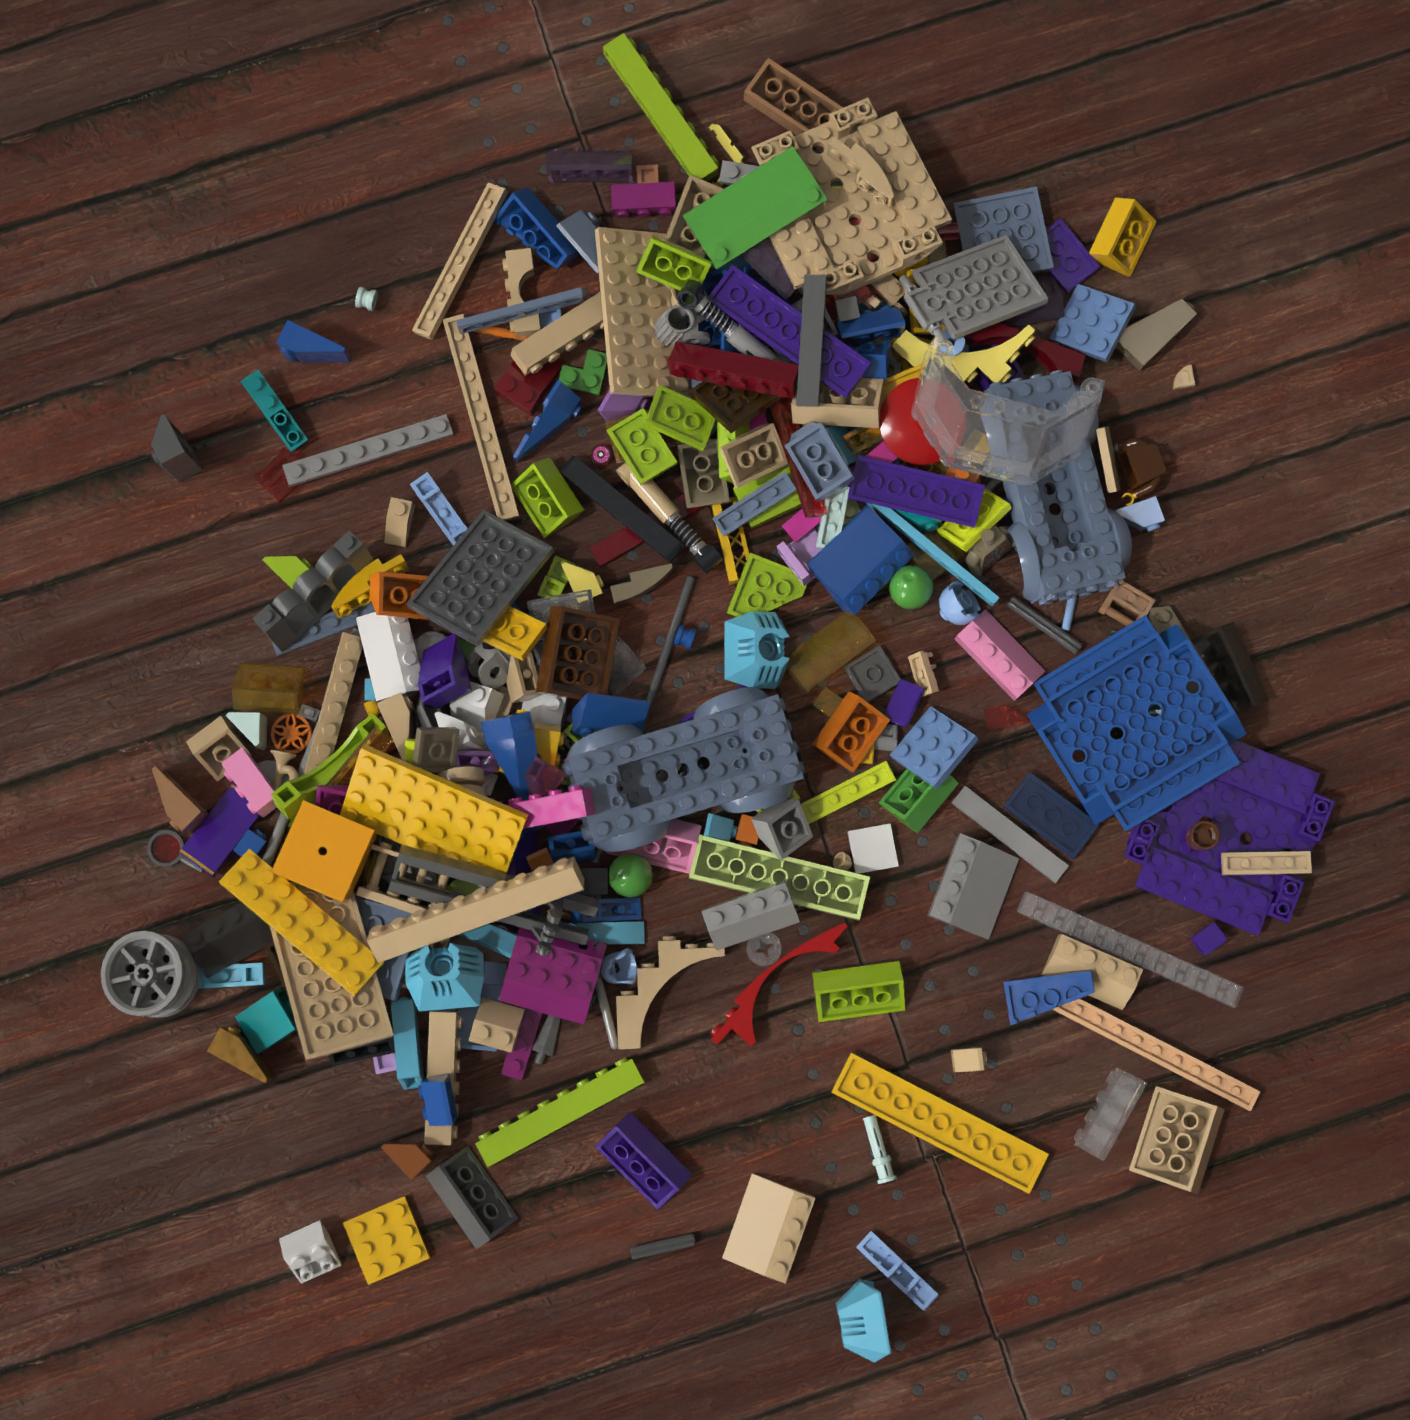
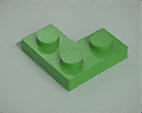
[559,349,607,396]

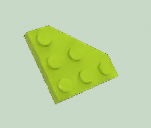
[726,553,807,617]

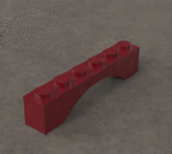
[964,322,1086,383]

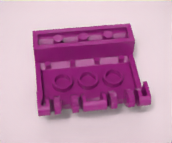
[499,927,607,1025]

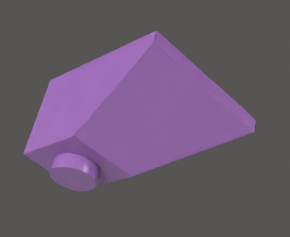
[598,389,651,426]

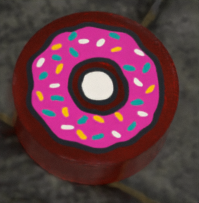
[591,444,612,467]

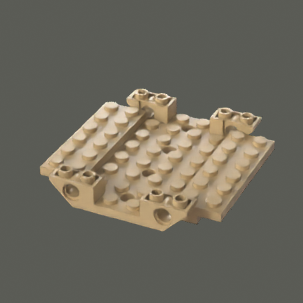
[741,98,952,295]

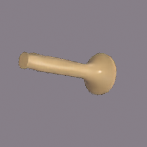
[270,750,298,811]

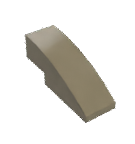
[610,564,673,606]

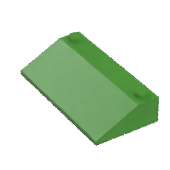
[683,146,827,271]

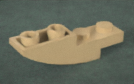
[827,136,894,207]

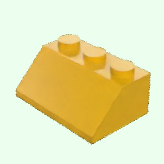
[1089,198,1157,277]

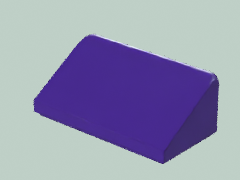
[884,679,925,728]

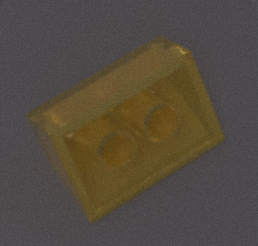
[232,663,305,714]

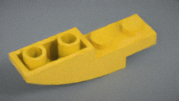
[331,554,409,619]

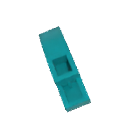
[240,370,308,452]

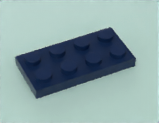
[1003,772,1099,859]

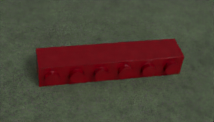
[668,341,799,399]

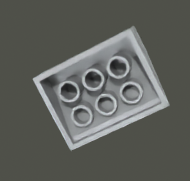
[927,833,1019,940]

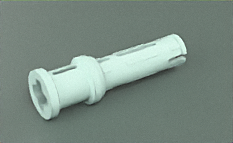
[862,1115,897,1184]

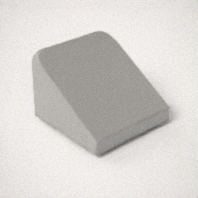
[835,296,860,322]
[874,724,898,751]

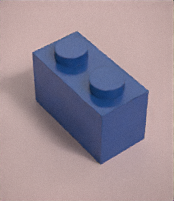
[548,831,595,864]

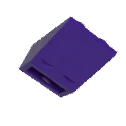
[418,633,472,708]

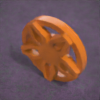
[271,713,312,754]

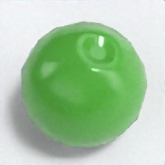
[889,565,933,609]
[608,852,653,898]

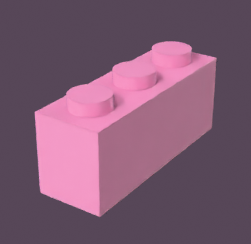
[221,747,276,818]

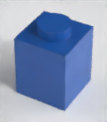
[233,829,269,857]

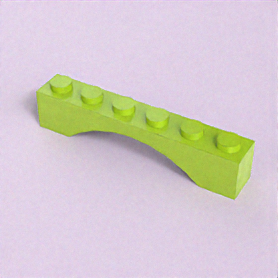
[271,713,390,820]

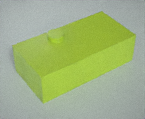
[733,460,814,530]

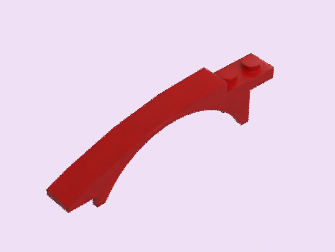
[710,923,848,1047]

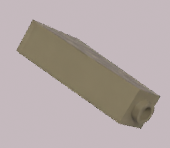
[1115,299,1197,371]

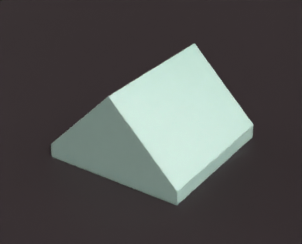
[226,712,267,751]

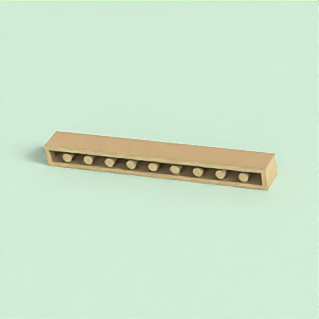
[367,857,584,963]

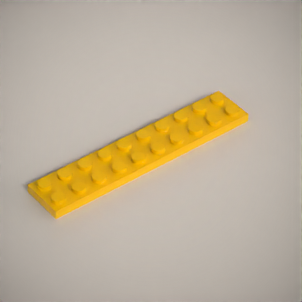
[831,1053,1049,1194]

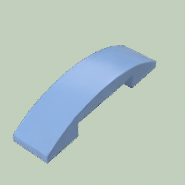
[410,472,468,546]

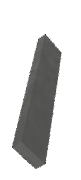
[796,275,827,407]

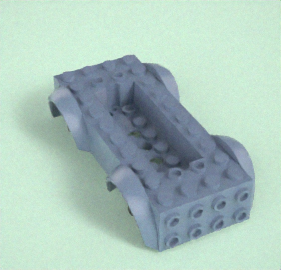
[974,370,1132,606]
[562,687,805,852]

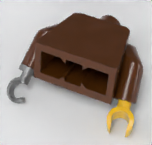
[1113,438,1171,506]

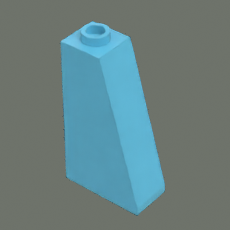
[391,997,425,1090]

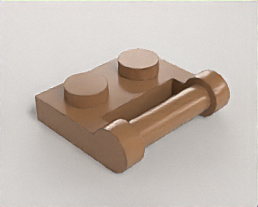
[1098,580,1156,626]

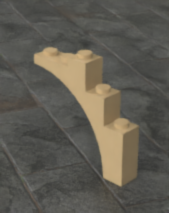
[616,936,725,1049]

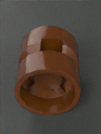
[1185,821,1220,851]

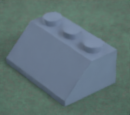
[556,210,605,274]

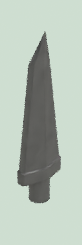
[532,1015,561,1065]

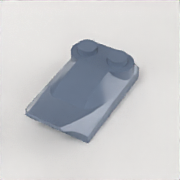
[785,421,855,501]

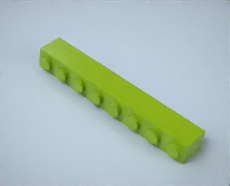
[603,33,719,182]
[475,1057,645,1167]

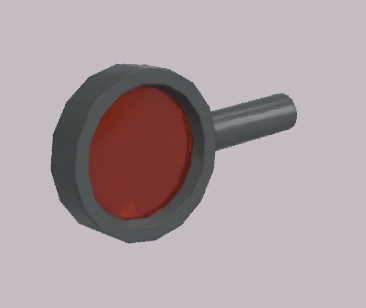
[147,830,203,873]

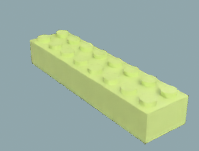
[689,835,870,920]

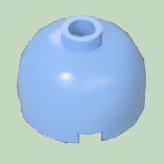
[939,581,980,625]

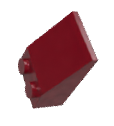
[494,358,565,416]

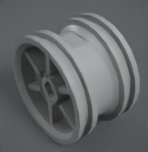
[101,931,200,1018]

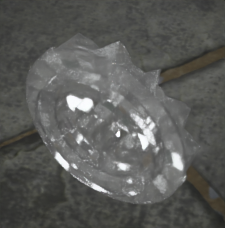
[747,932,781,966]

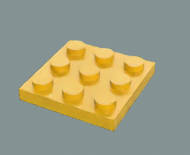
[343,1196,431,1285]

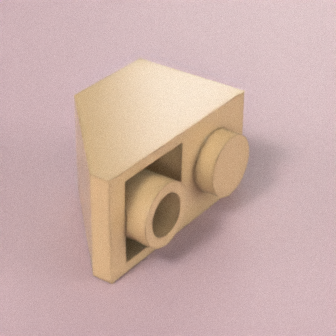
[951,1047,987,1072]

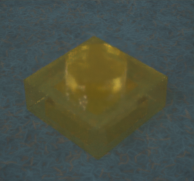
[812,687,843,717]

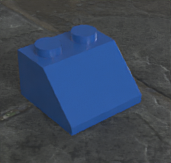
[418,1073,458,1126]

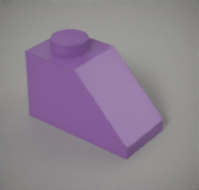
[455,751,498,776]

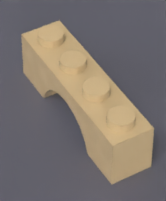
[502,248,541,339]

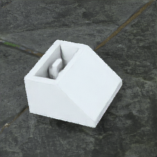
[279,1220,341,1284]

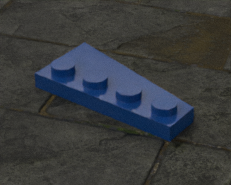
[1004,970,1095,1026]

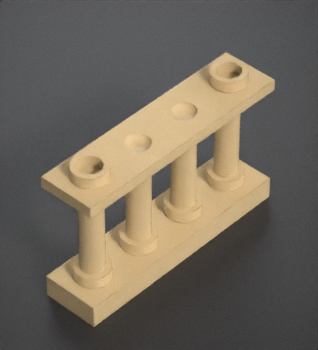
[356,841,449,914]

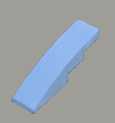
[856,1231,939,1312]

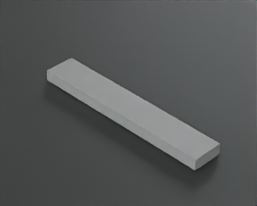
[951,786,1069,883]

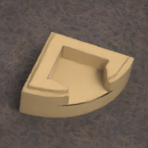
[1173,364,1195,390]

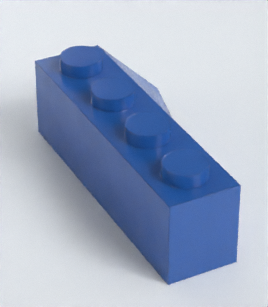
[493,187,579,269]
[846,339,891,380]

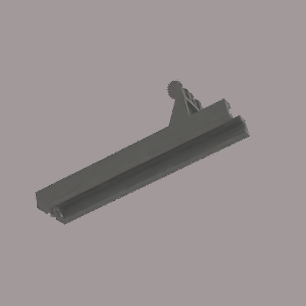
[388,845,599,956]

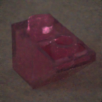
[525,756,566,797]

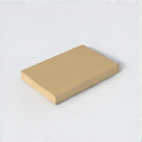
[1096,426,1121,493]

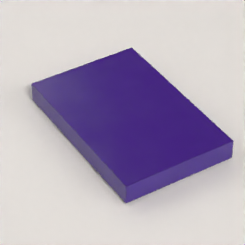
[1046,218,1101,294]

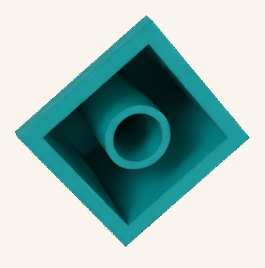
[235,987,298,1054]

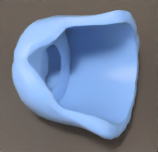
[600,948,637,984]

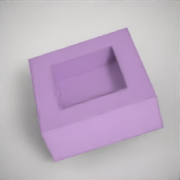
[373,1053,397,1074]

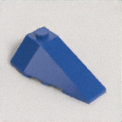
[513,380,583,463]
[481,712,542,801]

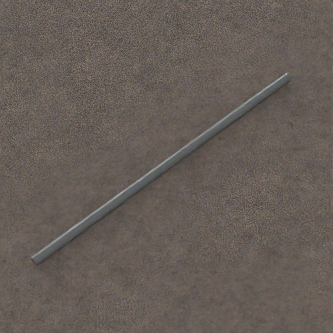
[591,576,695,864]

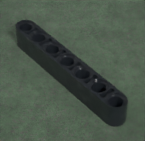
[559,455,685,563]

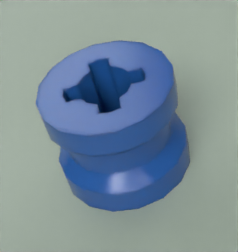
[674,624,697,650]

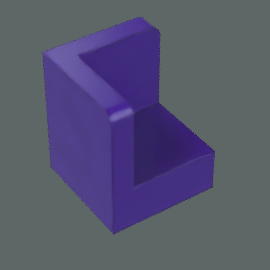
[1190,922,1227,956]

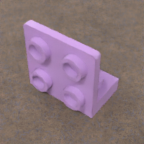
[777,528,823,586]

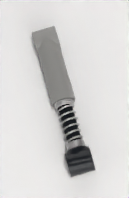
[677,280,792,364]

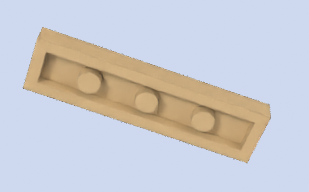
[1221,851,1312,876]

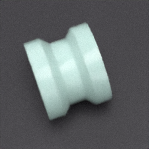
[355,286,378,311]

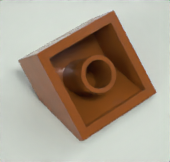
[381,1141,435,1180]

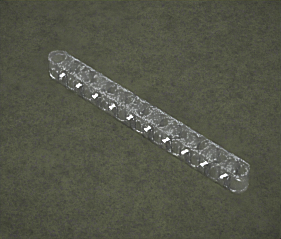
[1016,891,1244,1008]

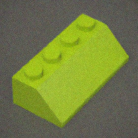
[812,961,905,1022]

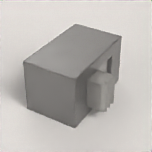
[298,704,321,723]

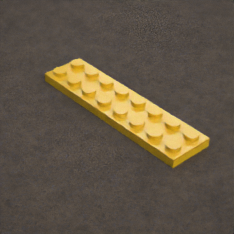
[219,849,384,997]

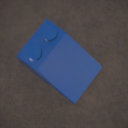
[276,320,351,363]

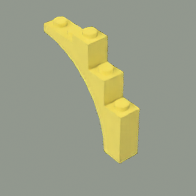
[892,325,1035,384]

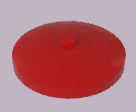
[879,377,966,465]

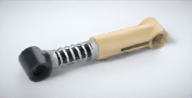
[616,462,723,574]

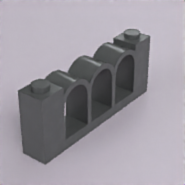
[252,530,375,652]

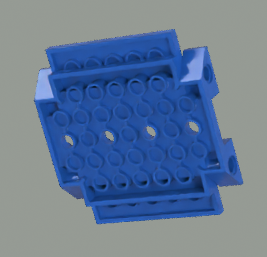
[1027,615,1247,832]

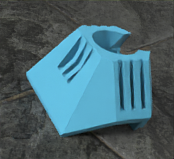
[724,611,789,689]
[405,943,484,1011]
[836,1279,891,1363]

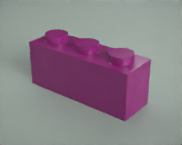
[611,182,676,218]

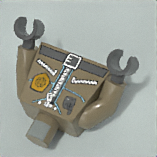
[965,525,1018,586]

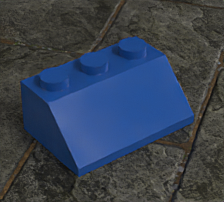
[835,305,906,347]
[572,693,649,737]

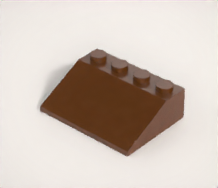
[536,606,620,700]

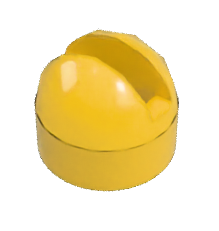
[363,700,381,717]

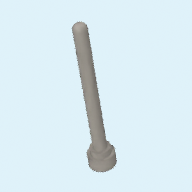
[583,945,618,1049]

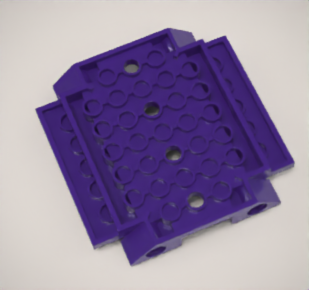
[1124,741,1335,936]

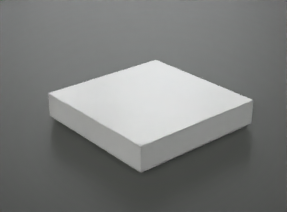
[847,824,899,874]

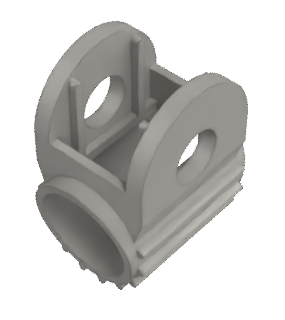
[654,304,710,346]
[466,641,511,689]

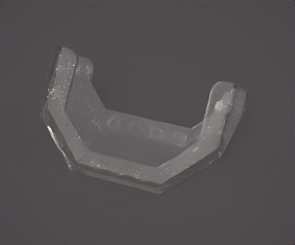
[911,337,1105,487]

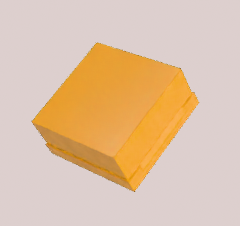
[271,800,378,904]

